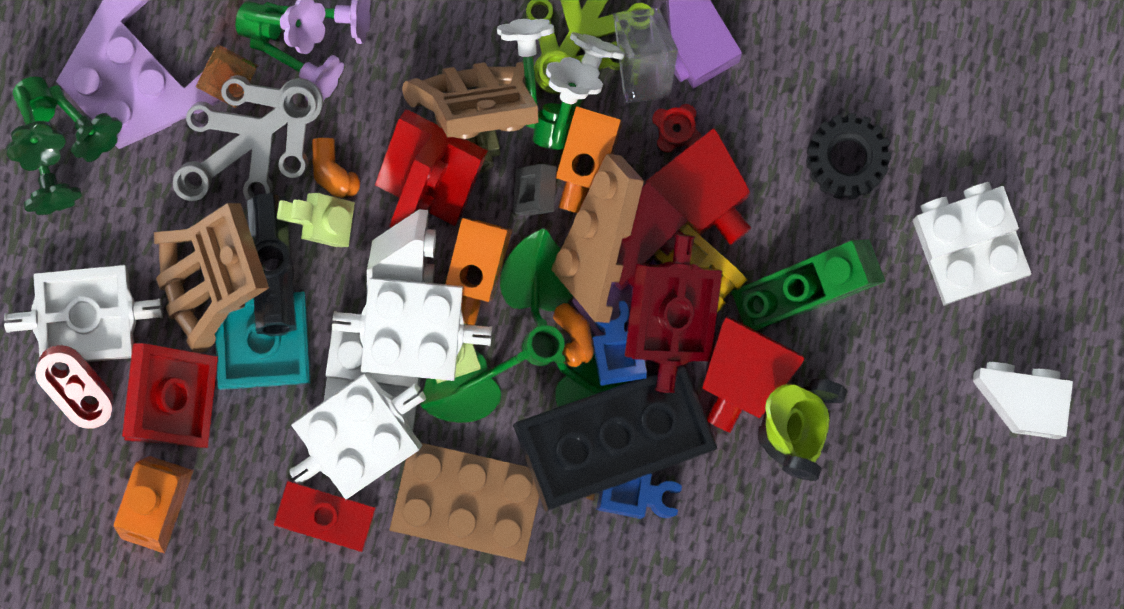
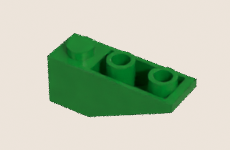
[731,239,886,331]

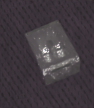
[613,8,678,103]

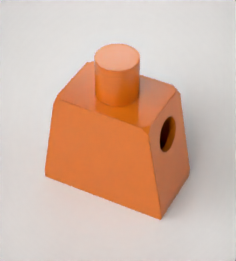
[556,106,623,213]
[445,218,513,325]
[114,456,194,553]

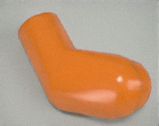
[312,138,360,198]
[553,303,594,367]

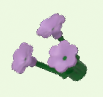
[235,0,371,102]

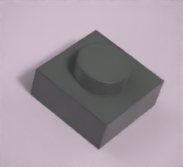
[513,164,557,216]

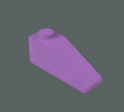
[666,0,742,89]

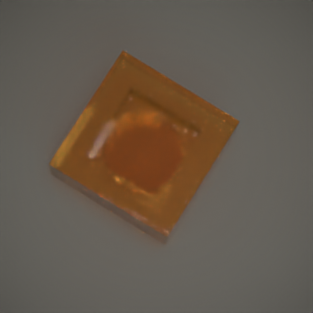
[195,44,259,108]

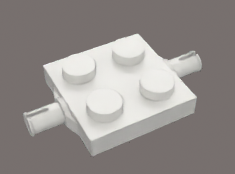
[4,265,163,365]
[332,277,492,381]
[290,372,426,499]

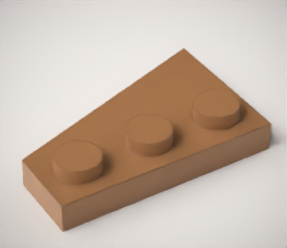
[551,154,644,323]

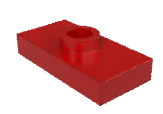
[274,481,377,552]

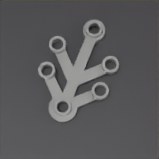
[173,75,323,201]

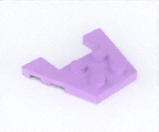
[56,0,244,149]

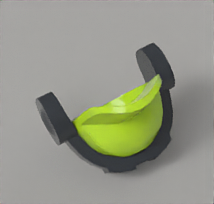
[758,379,847,481]

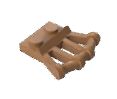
[402,62,539,139]
[154,203,269,353]

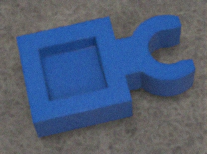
[593,301,647,386]
[596,474,682,519]

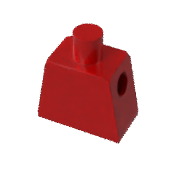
[645,128,752,245]
[702,316,805,433]

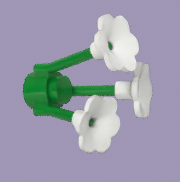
[497,19,625,150]

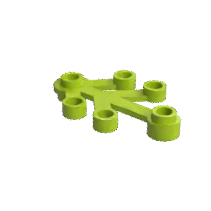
[526,0,654,94]

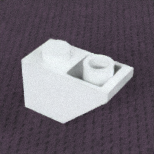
[367,209,436,295]
[973,362,1073,439]

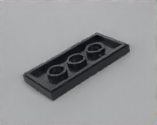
[513,364,718,512]

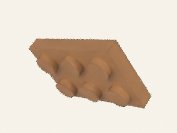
[389,443,540,562]

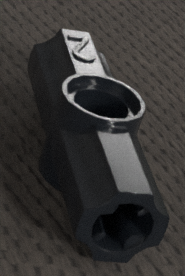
[247,193,297,337]

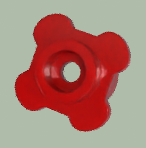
[652,104,701,153]

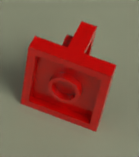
[375,109,488,227]
[122,343,218,448]

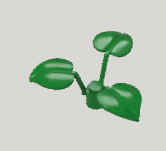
[420,229,629,423]

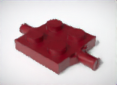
[625,234,722,393]

